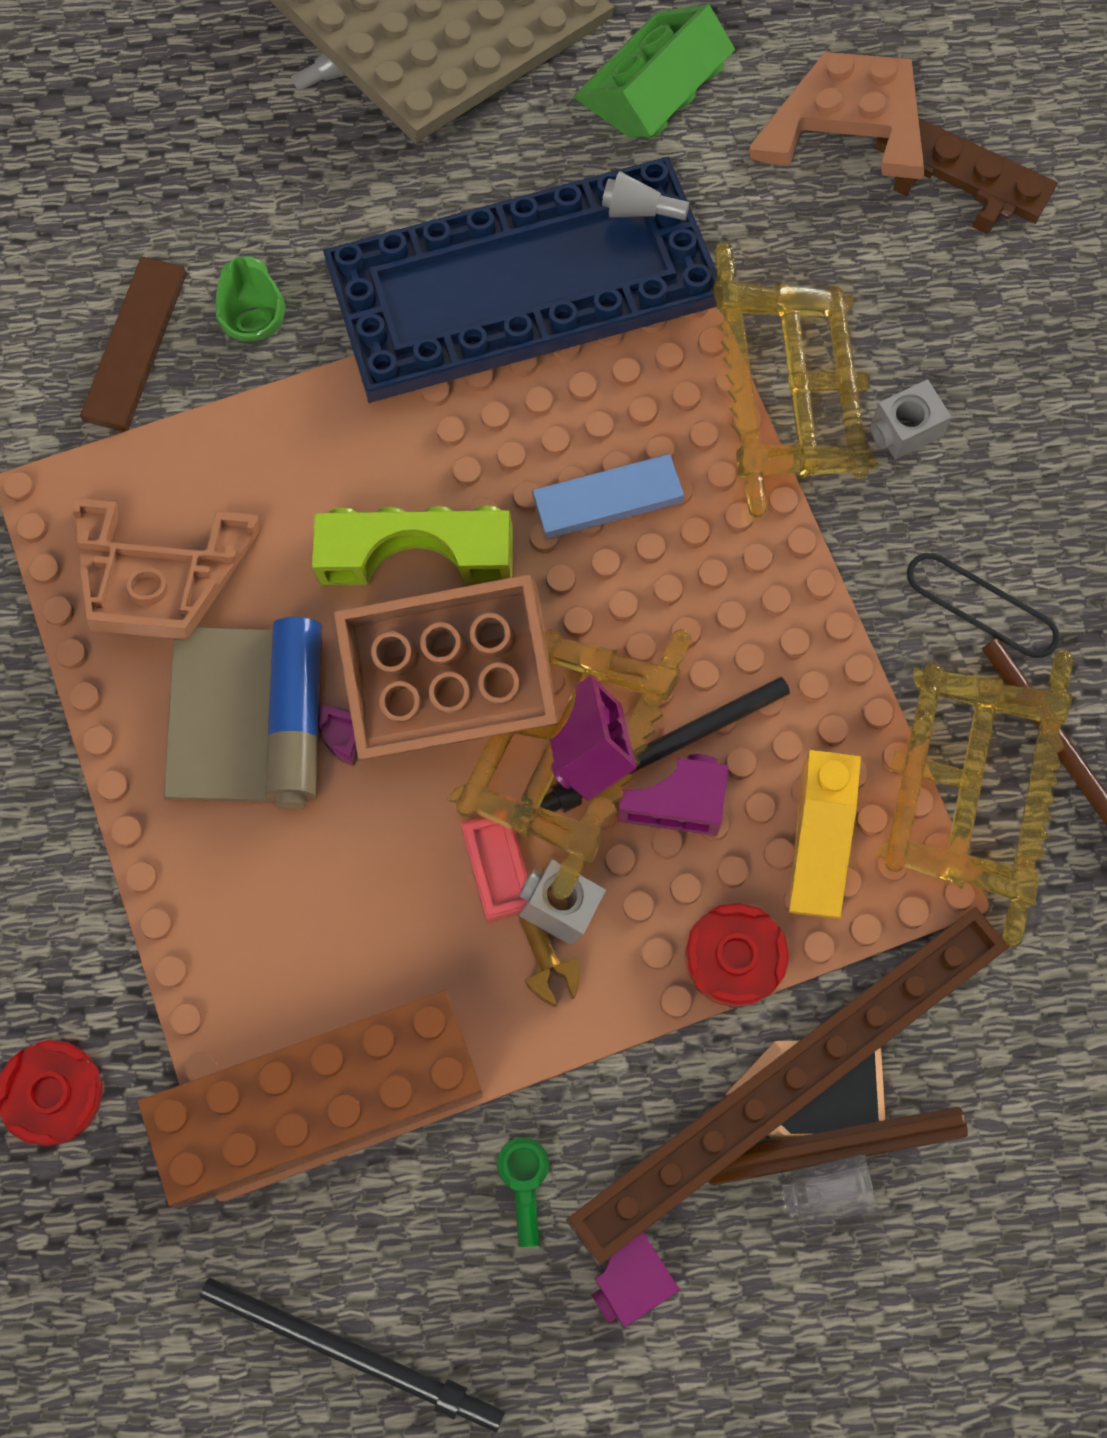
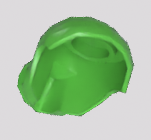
[216,256,286,342]

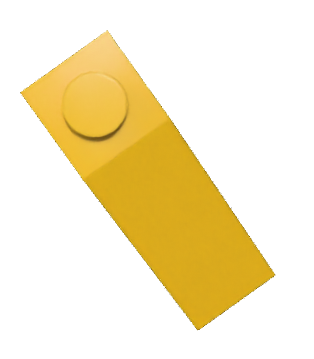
[788,750,861,919]

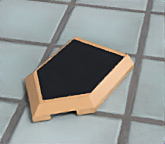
[725,1041,885,1141]

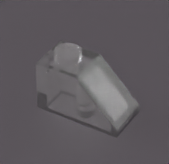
[781,1154,878,1227]

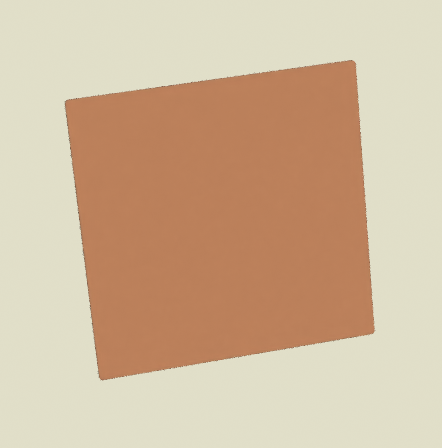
[0,306,989,1202]

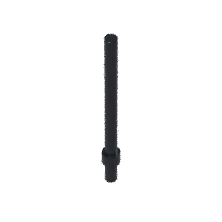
[517,677,790,827]
[200,1278,506,1433]

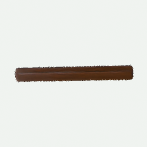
[708,1107,968,1186]

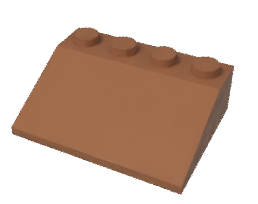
[334,574,558,760]

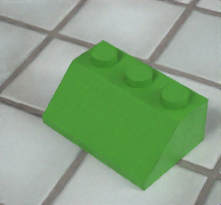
[573,4,735,139]

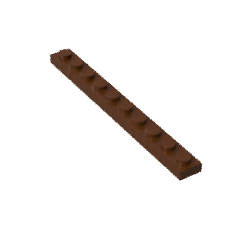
[566,907,1009,1266]

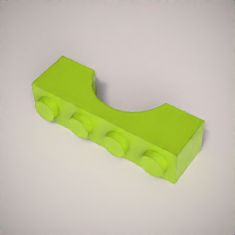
[312,506,513,586]

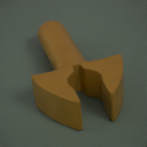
[519,917,580,1007]

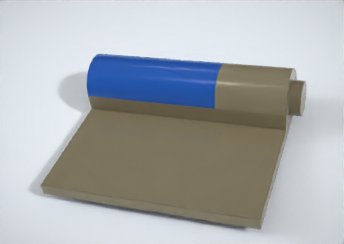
[164,617,322,810]

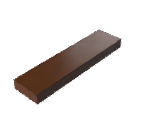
[80,256,187,432]

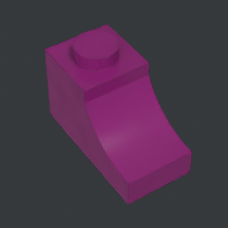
[550,675,637,801]
[617,754,729,836]
[591,1232,680,1328]

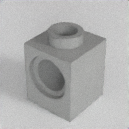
[871,379,952,459]
[518,859,606,946]

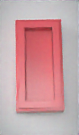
[461,811,528,923]

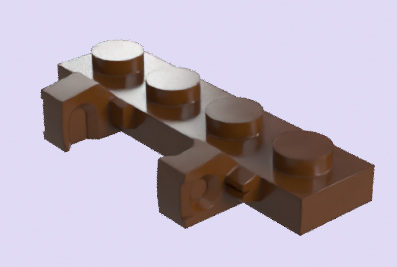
[874,118,1058,234]

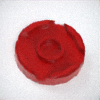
[685,902,789,1008]
[0,1040,103,1147]

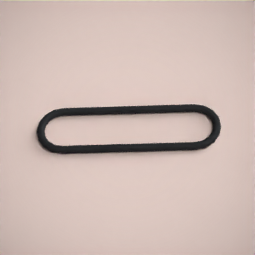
[907,553,1060,658]

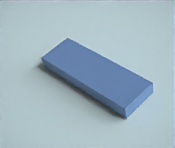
[532,454,684,539]

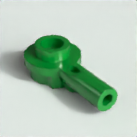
[497,1137,549,1247]

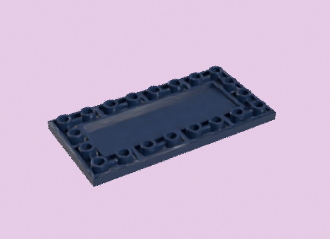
[323,156,727,403]

